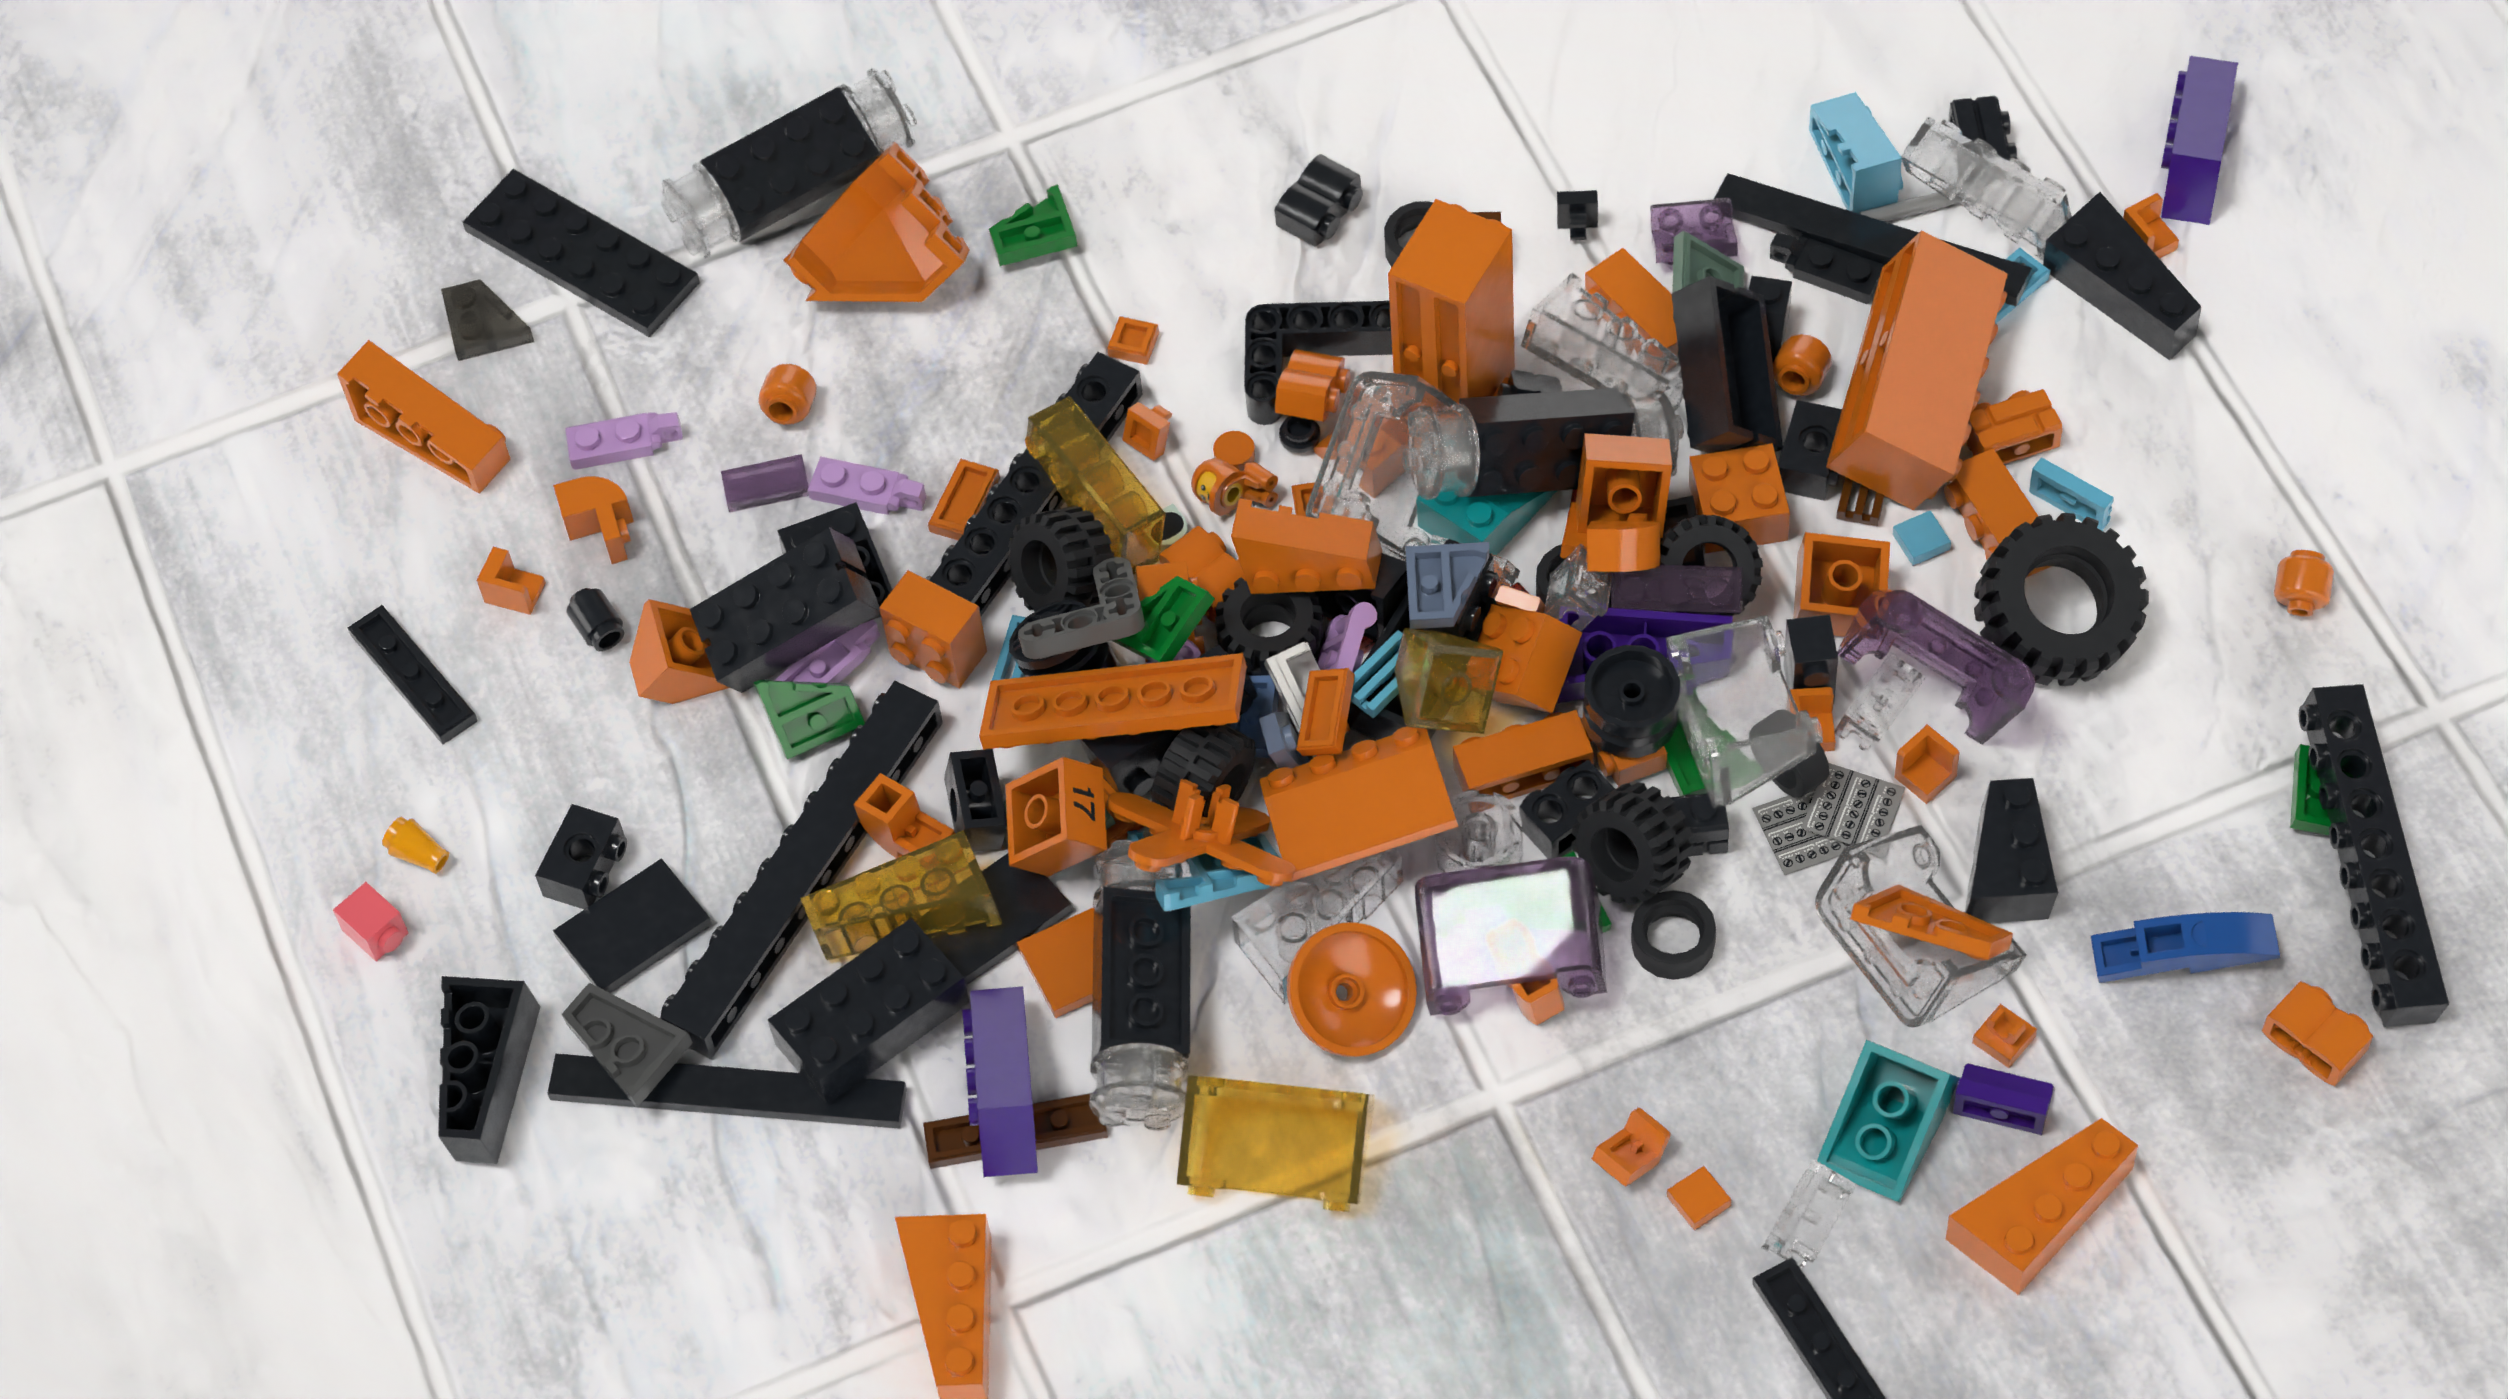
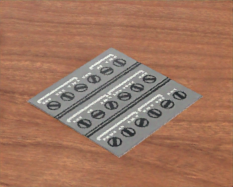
[1801,763,1906,854]
[1752,787,1862,875]

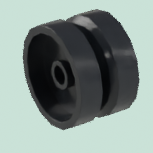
[1583,645,1680,758]

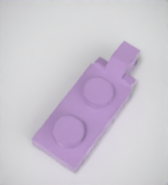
[565,412,683,470]
[808,456,927,515]
[774,620,880,683]

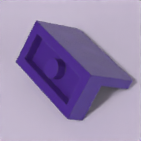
[1953,1064,2054,1135]

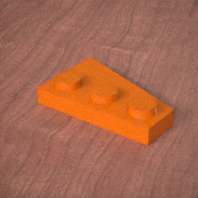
[1850,884,2013,960]

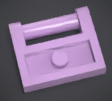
[1317,602,1377,673]

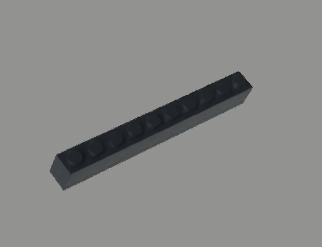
[660,681,943,1060]

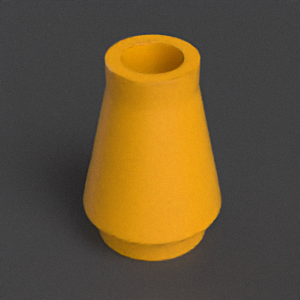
[382,816,449,874]

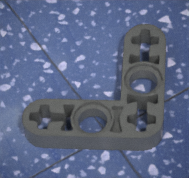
[1018,557,1145,659]

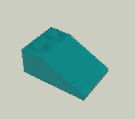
[1416,467,1557,558]
[1815,1040,1959,1202]

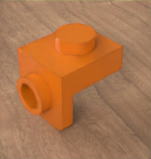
[1592,1107,1671,1187]

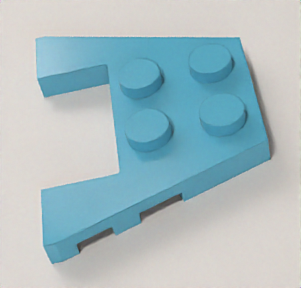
[1127,830,1285,911]

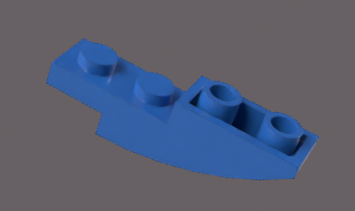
[2090,912,2281,983]

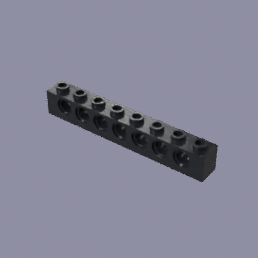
[925,352,1143,616]
[2298,684,2449,1027]

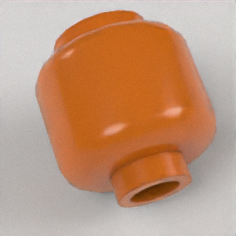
[1773,334,1832,396]
[758,364,817,425]
[2274,550,2334,616]

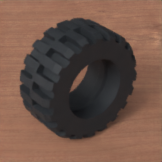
[1974,513,2149,686]

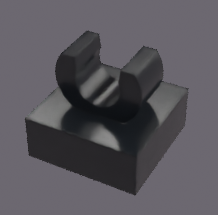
[1557,190,1598,240]

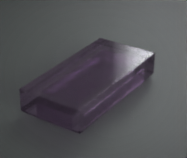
[721,454,809,513]

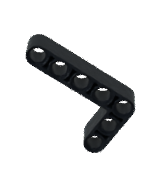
[1244,301,1392,425]

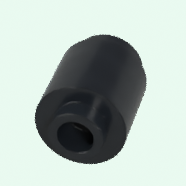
[566,588,625,651]

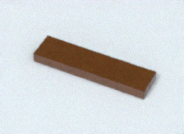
[923,1092,1108,1169]

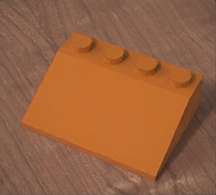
[1259,724,1459,882]

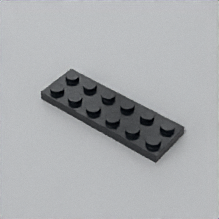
[462,169,700,338]

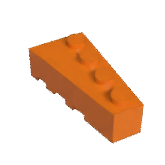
[337,340,511,494]
[895,1214,992,1399]

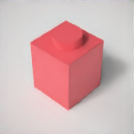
[333,882,409,961]

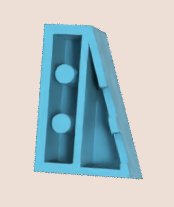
[1809,92,1903,214]

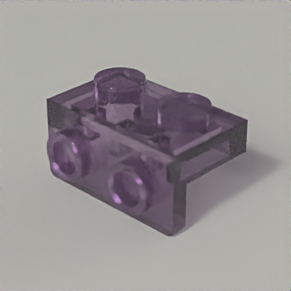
[1650,198,1738,265]

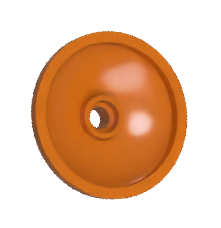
[1287,922,1417,1057]

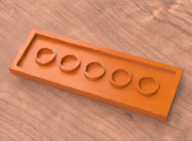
[979,653,1247,750]

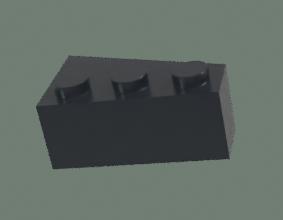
[1964,778,2058,923]

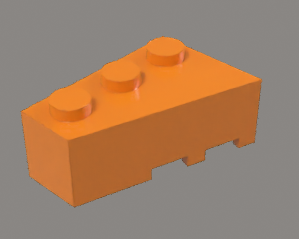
[1231,498,1382,594]

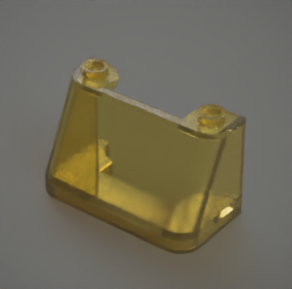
[1176,1075,1375,1212]

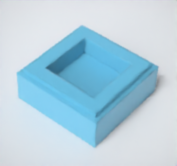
[1892,510,1951,566]

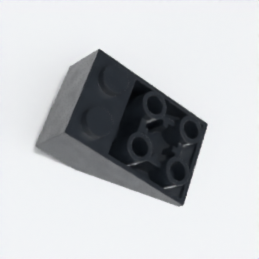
[777,502,893,624]

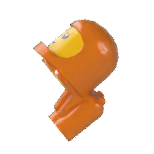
[1191,458,1278,516]

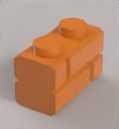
[1966,389,2063,464]

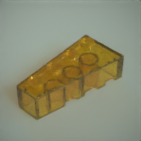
[1025,396,1166,575]
[800,830,1003,960]

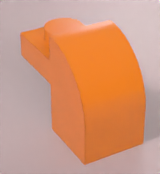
[553,476,634,564]
[1587,513,1660,572]
[854,773,957,871]

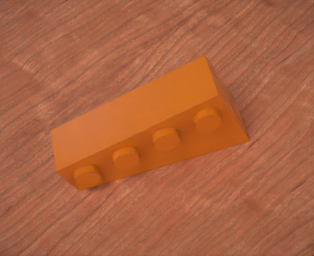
[1945,1118,2138,1295]

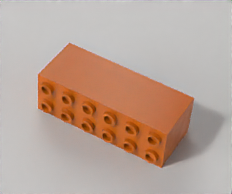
[1388,199,1515,444]
[1826,230,2008,510]

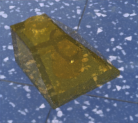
[1395,628,1503,734]

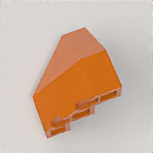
[783,141,970,302]

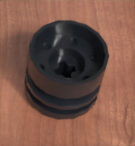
[1009,600,1120,677]

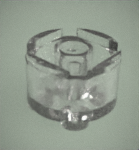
[1434,790,1523,896]

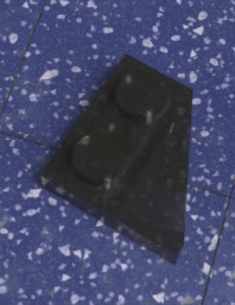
[441,279,534,361]

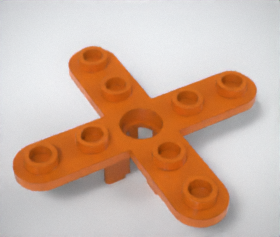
[1107,779,1295,886]

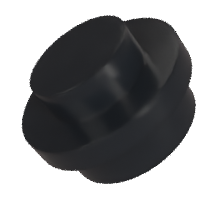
[1279,416,1321,453]

